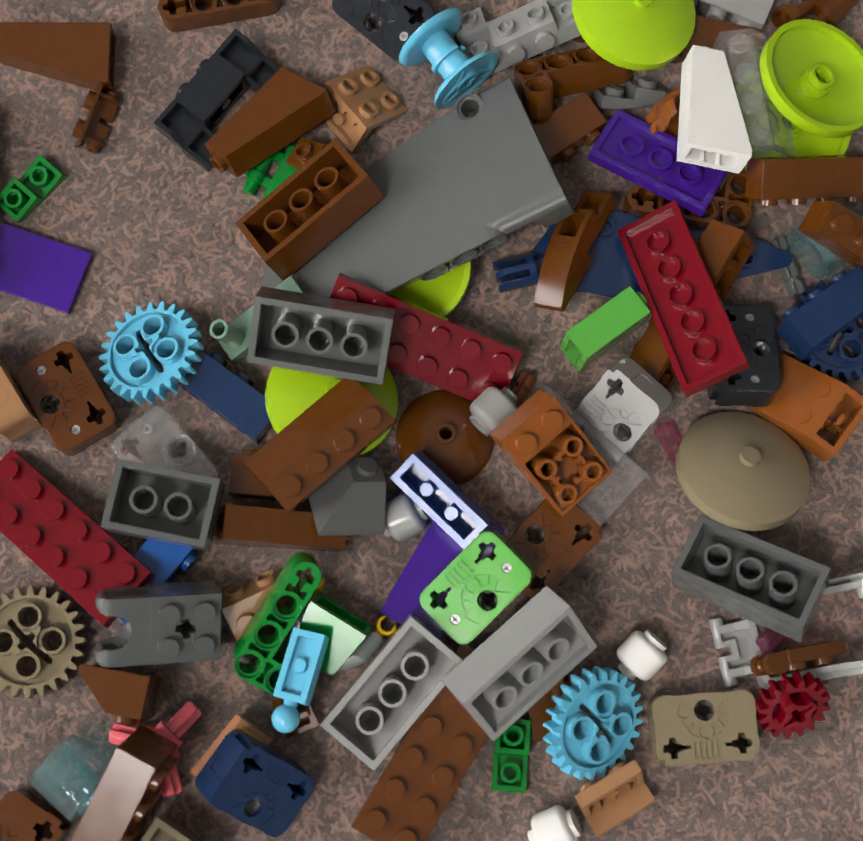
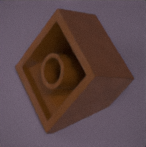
[78,664,161,725]

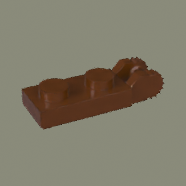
[749,639,847,676]

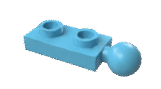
[272,627,330,733]

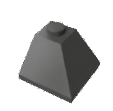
[309,457,386,536]

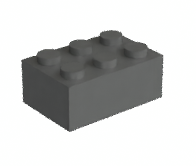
[101,458,225,552]

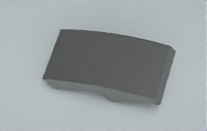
[592,77,666,109]

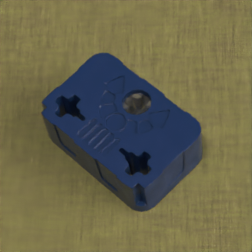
[195,729,316,837]

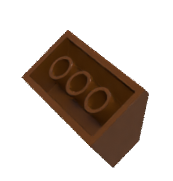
[244,378,395,514]

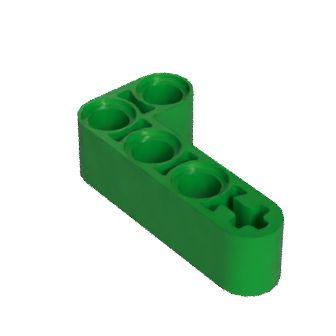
[232,552,321,694]

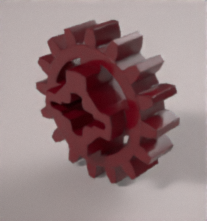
[755,670,831,739]

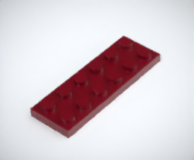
[617,200,751,397]
[329,273,524,401]
[0,449,154,628]

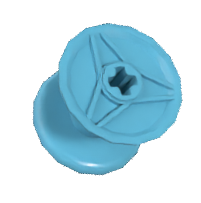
[399,7,498,110]

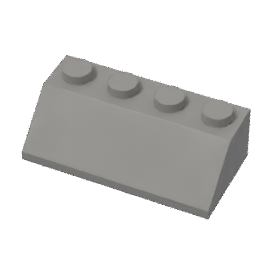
[441,586,597,742]
[320,613,463,771]

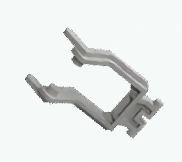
[708,572,863,689]

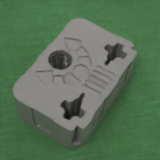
[570,358,672,469]

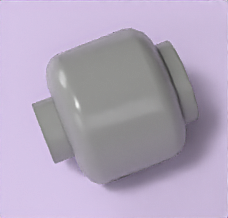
[469,386,518,436]
[384,492,430,542]

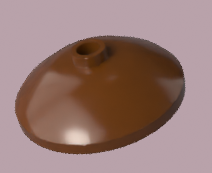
[396,390,494,485]

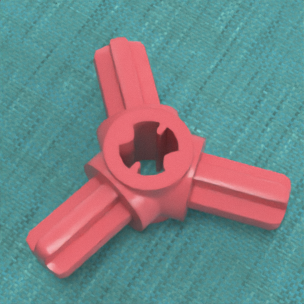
[109,701,202,797]

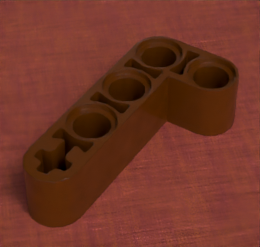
[158,0,282,32]
[514,47,632,120]
[622,170,753,230]

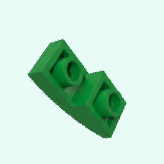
[0,154,67,223]
[491,719,531,794]

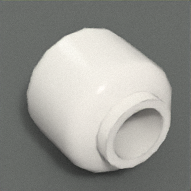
[616,629,667,681]
[527,805,582,841]

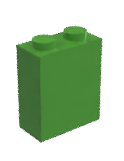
[559,286,650,372]

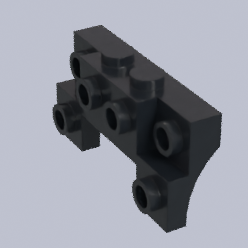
[154,29,280,172]

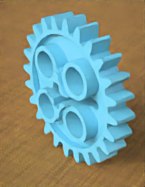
[99,301,204,405]
[543,666,643,780]

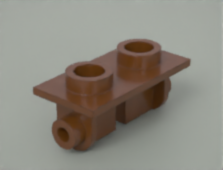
[72,83,120,154]

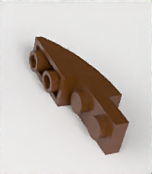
[534,191,616,312]

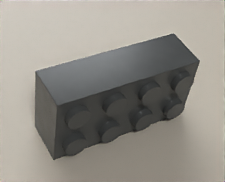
[247,286,396,385]
[671,515,831,642]

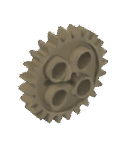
[0,585,89,698]

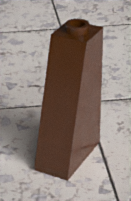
[0,22,116,94]
[205,67,336,178]
[213,504,351,552]

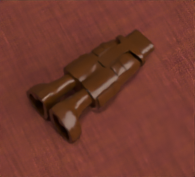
[771,0,860,29]

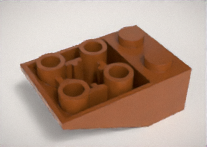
[747,353,863,462]
[489,389,613,517]

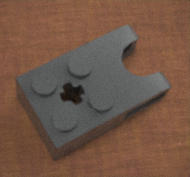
[95,580,222,667]

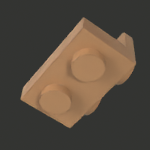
[221,568,294,641]
[575,760,655,837]

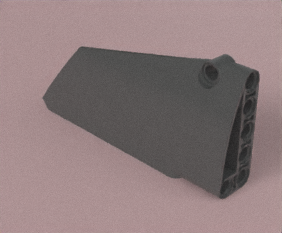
[259,77,575,297]

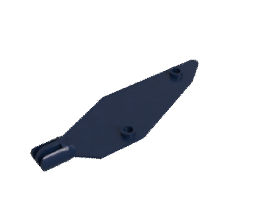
[492,211,792,297]

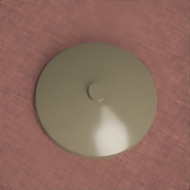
[675,412,810,531]

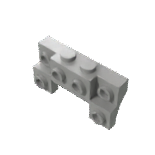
[456,0,581,76]

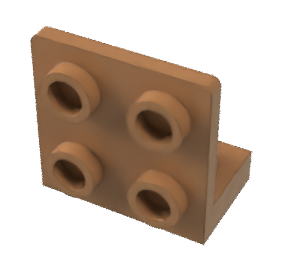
[323,65,407,153]

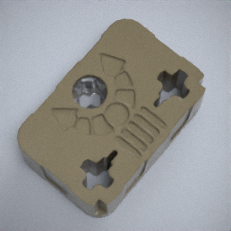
[647,690,760,767]

